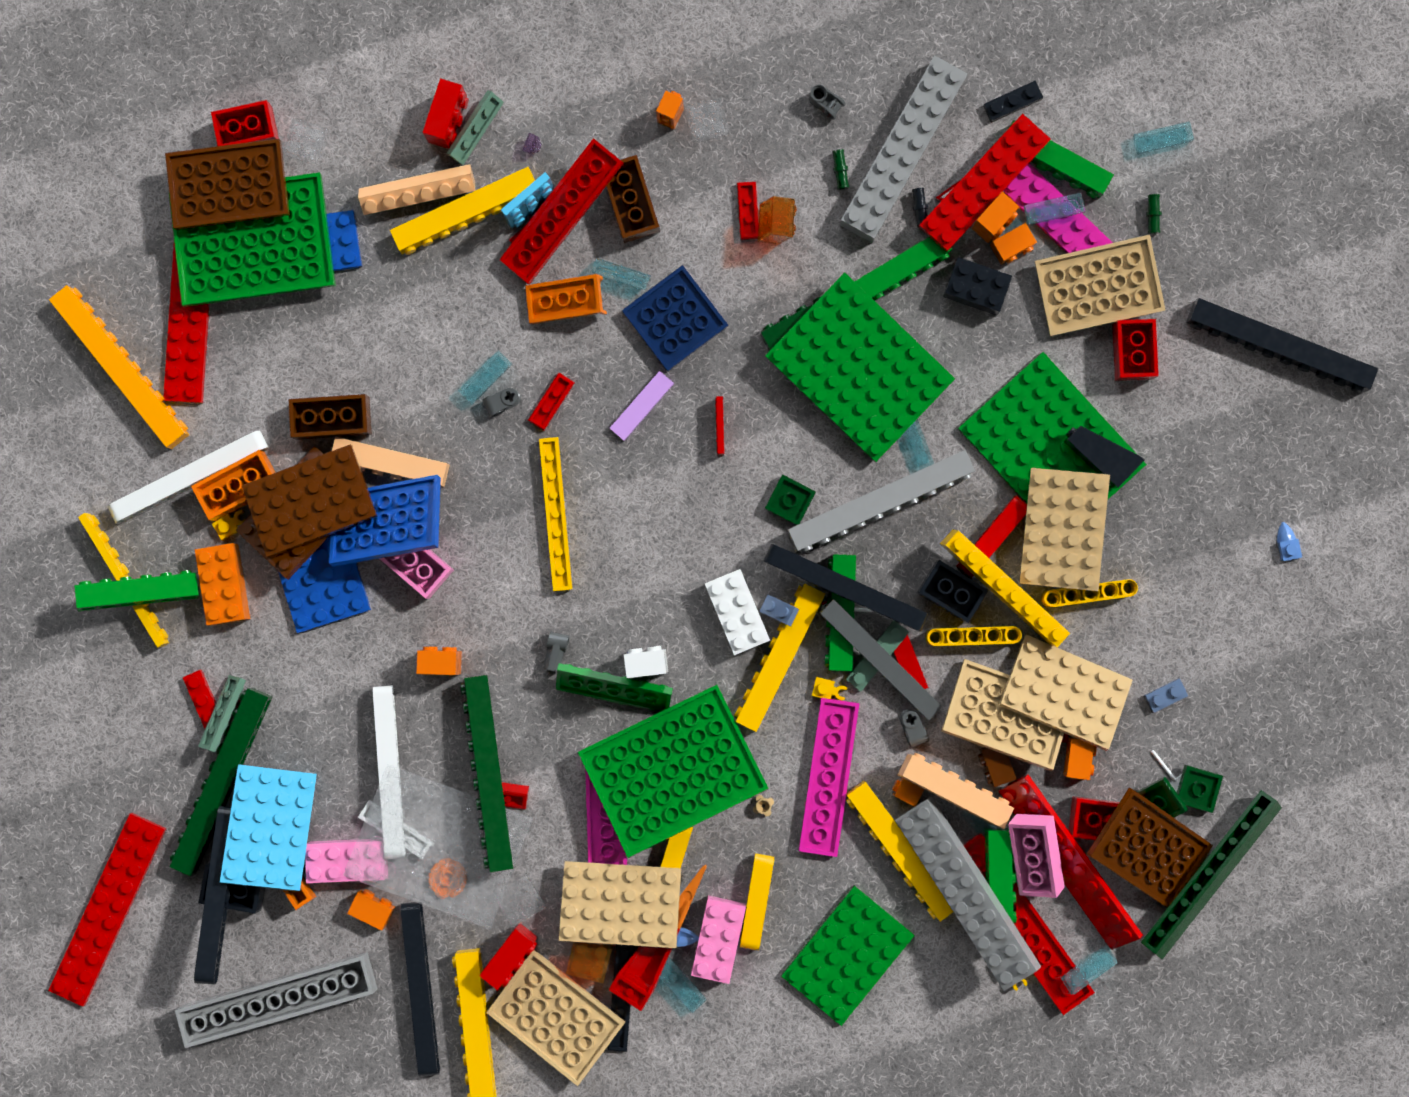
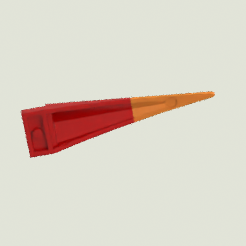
[609,865,707,1011]

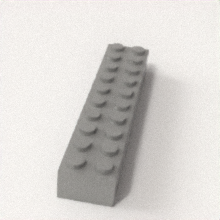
[839,55,967,243]
[787,450,975,554]
[895,797,1041,991]
[175,952,378,1048]

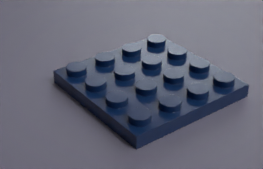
[622,265,729,372]

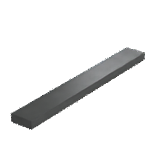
[820,599,942,720]

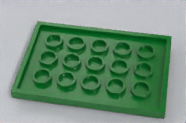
[781,885,915,1026]

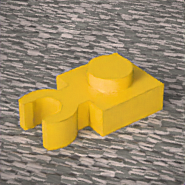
[212,510,245,540]
[812,677,847,700]

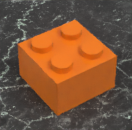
[971,191,1019,243]
[416,646,462,675]

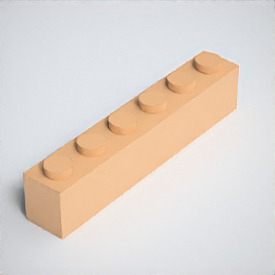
[358,164,476,215]
[332,437,450,487]
[898,753,1014,829]

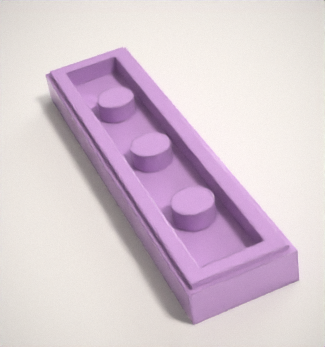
[610,371,674,441]

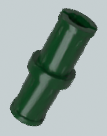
[832,149,849,190]
[1146,194,1162,234]

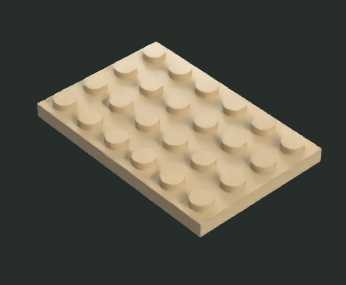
[1034,235,1165,336]
[1020,468,1110,591]
[999,635,1133,751]
[941,659,1064,771]
[559,861,681,948]
[486,950,625,1086]

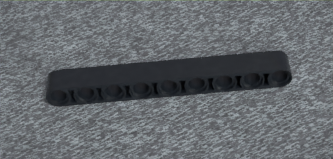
[763,544,929,632]
[194,806,231,985]
[401,901,440,1077]

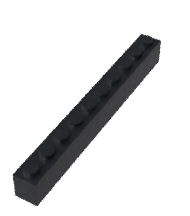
[1186,298,1379,393]

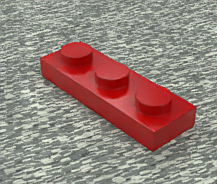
[182,670,217,729]

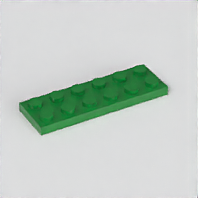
[555,663,673,712]

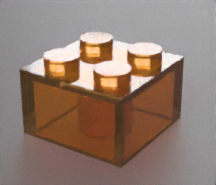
[758,196,797,244]
[566,942,613,983]

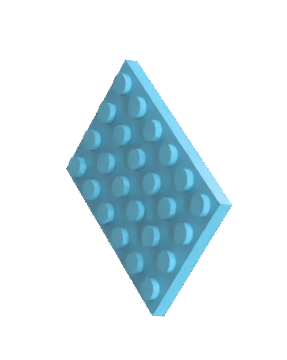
[219,764,317,891]

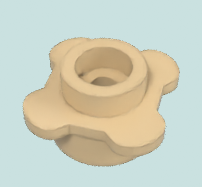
[753,795,774,816]

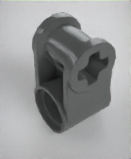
[809,85,846,120]
[482,388,521,418]
[900,709,929,748]

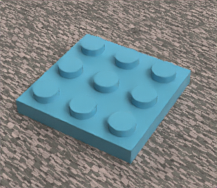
[501,172,554,229]

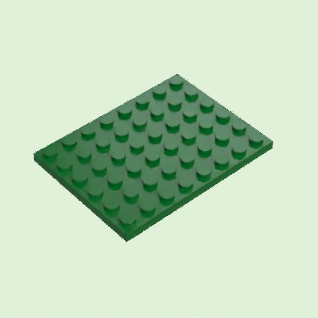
[169,172,336,307]
[765,272,955,462]
[958,352,1147,504]
[578,685,769,858]

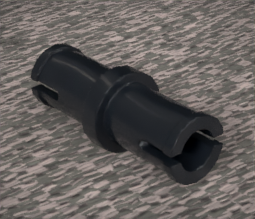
[912,187,928,228]

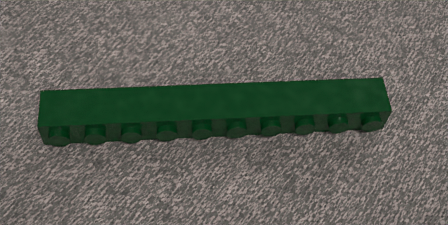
[460,675,513,873]
[170,688,273,876]
[1141,790,1282,959]

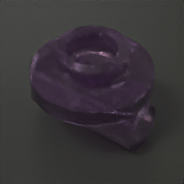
[522,133,542,155]

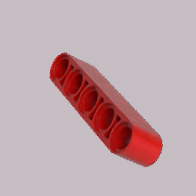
[956,495,1027,579]

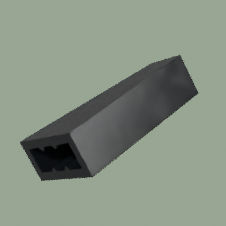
[1064,426,1145,489]

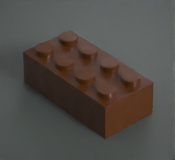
[606,155,660,243]
[288,394,372,440]

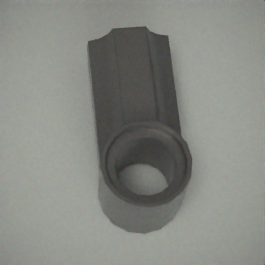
[543,632,569,672]

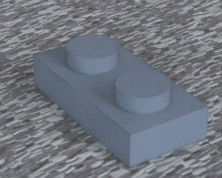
[759,595,799,627]
[1144,678,1188,713]

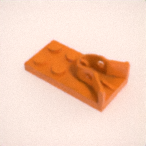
[525,274,607,324]

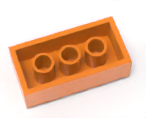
[191,450,276,521]
[195,543,250,626]

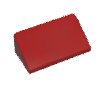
[502,782,529,810]

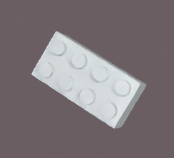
[705,569,770,655]
[624,646,668,678]

